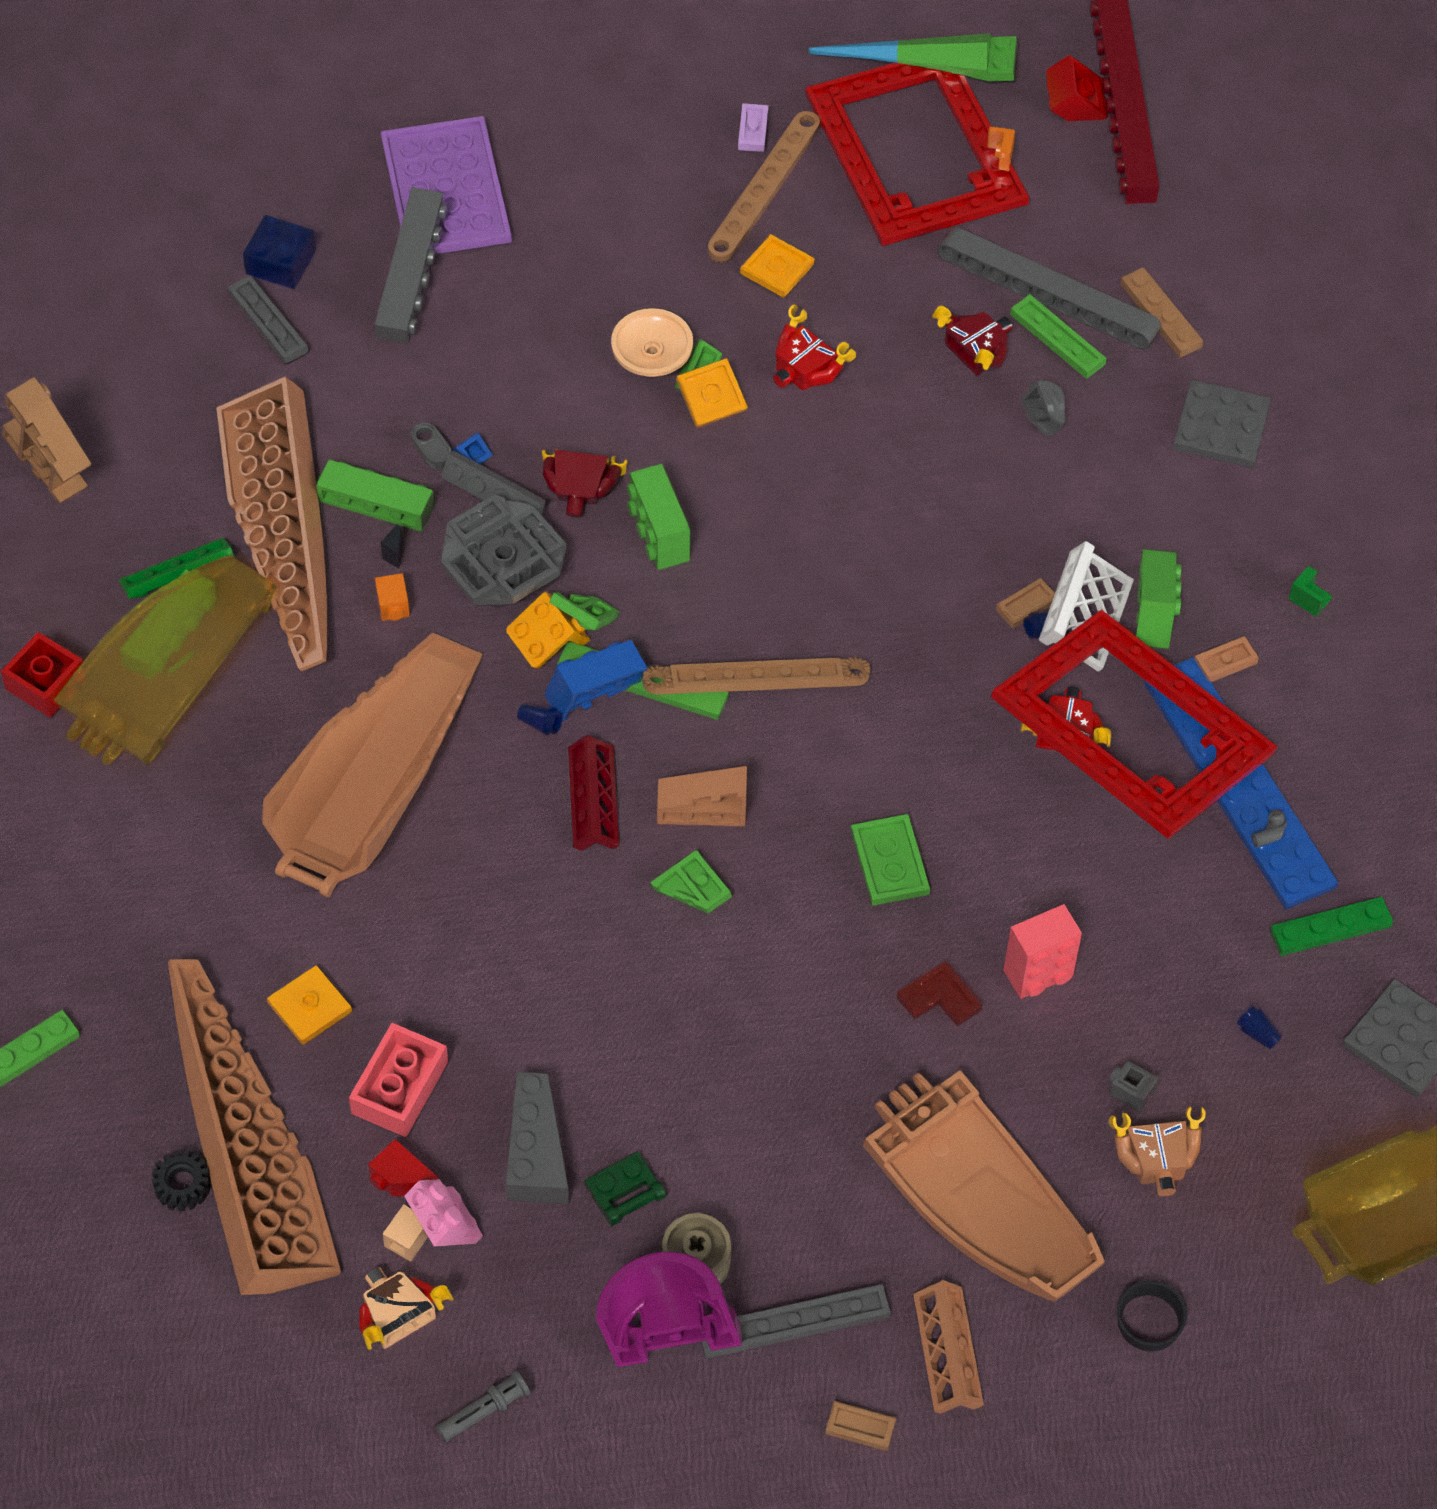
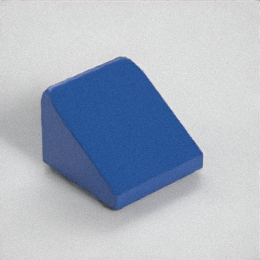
[451,432,493,464]

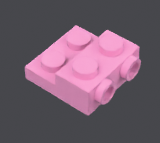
[404,1180,483,1246]

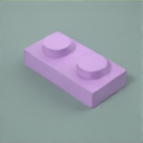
[738,103,768,152]

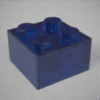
[243,215,316,290]

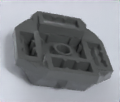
[441,495,567,607]

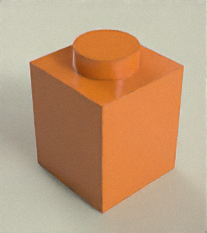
[375,573,410,621]

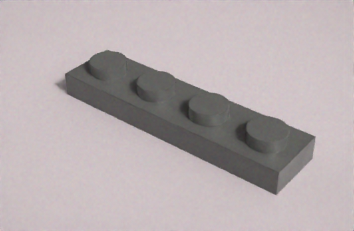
[227,275,308,364]
[441,451,546,515]

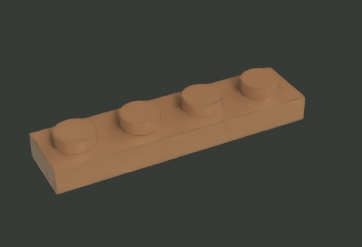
[1120,267,1203,358]

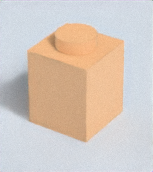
[383,1204,428,1262]

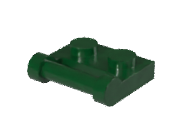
[584,1152,666,1227]

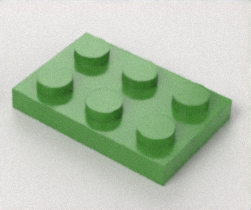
[850,814,930,906]

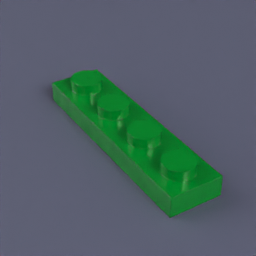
[118,537,234,599]
[1270,897,1394,956]

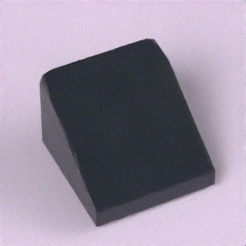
[381,524,402,568]

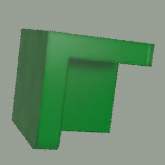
[1289,566,1332,617]

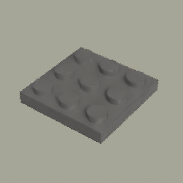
[1173,380,1271,468]
[1342,979,1437,1098]

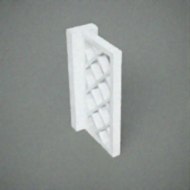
[1039,541,1134,672]

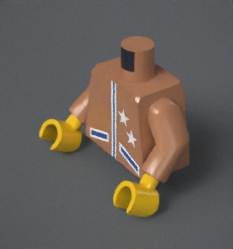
[1109,1106,1206,1196]

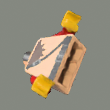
[359,1267,454,1350]

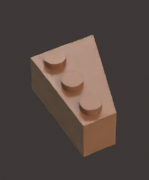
[657,766,747,826]

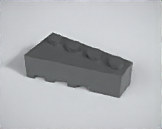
[506,1072,569,1204]

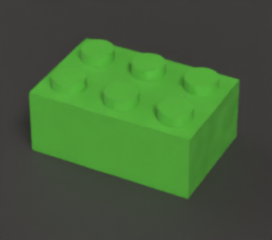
[627,464,690,570]

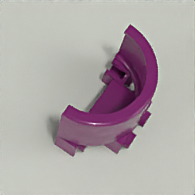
[596,1252,742,1367]

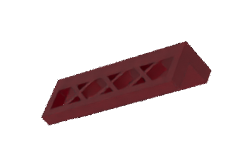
[568,735,619,851]

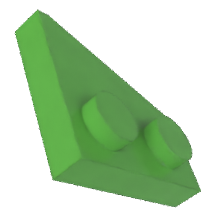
[650,850,732,914]

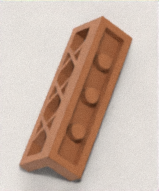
[913,1280,984,1414]

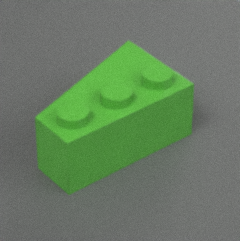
[1136,549,1181,649]

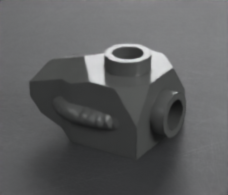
[1021,380,1065,436]

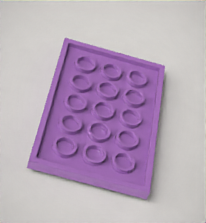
[380,116,512,254]

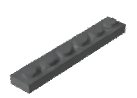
[701,1284,891,1359]

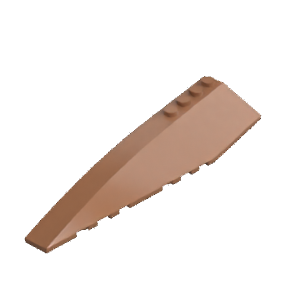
[216,376,327,671]
[168,959,341,1295]

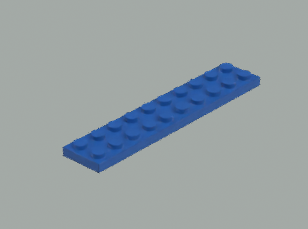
[1143,657,1338,910]

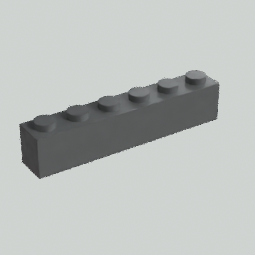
[375,187,447,344]

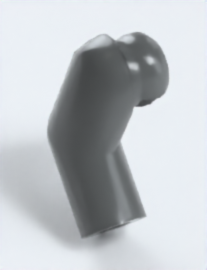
[1251,810,1287,848]

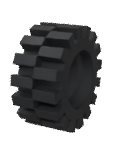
[152,1150,211,1212]

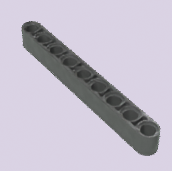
[937,227,1161,349]

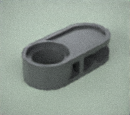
[411,422,451,471]

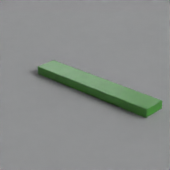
[557,641,729,720]

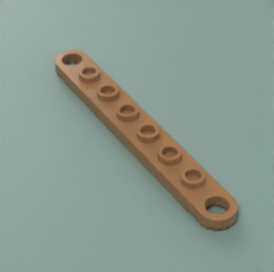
[708,111,820,263]
[642,657,871,695]

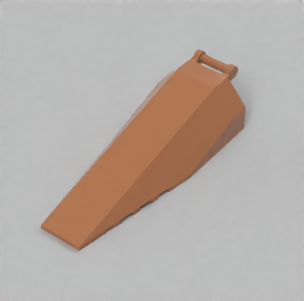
[262,633,483,898]

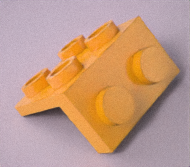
[506,592,591,669]

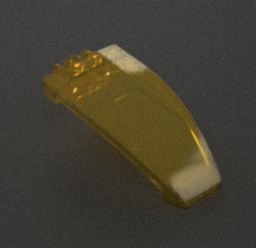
[54,555,276,766]

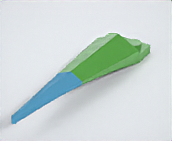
[808,33,1017,81]

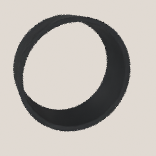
[1117,1281,1187,1351]

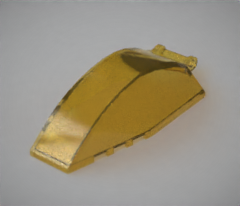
[1292,1126,1437,1286]

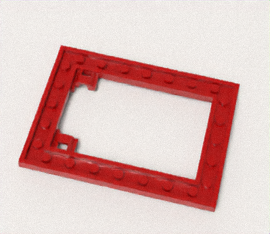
[805,63,1029,246]
[991,610,1278,839]

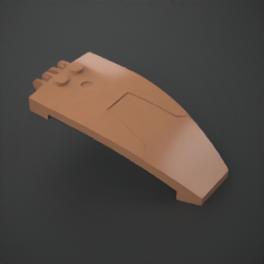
[863,1070,1105,1302]

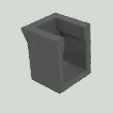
[1109,1060,1160,1113]

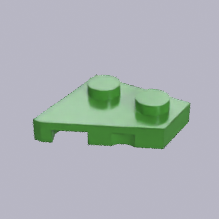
[549,592,620,631]

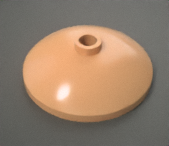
[611,308,693,377]

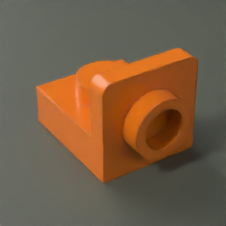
[987,126,1015,171]

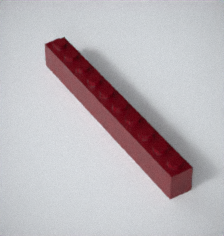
[1089,0,1159,204]

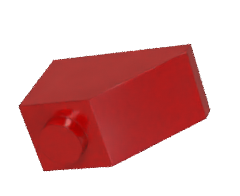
[368,1139,439,1197]

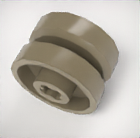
[662,1213,731,1285]

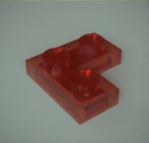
[897,962,982,1026]

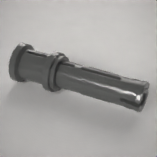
[436,1370,530,1443]

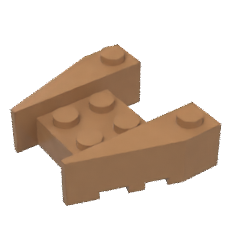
[2,377,91,504]

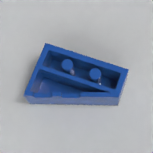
[544,640,647,723]

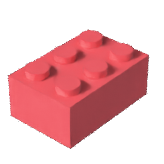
[1003,904,1082,999]
[349,1023,448,1137]

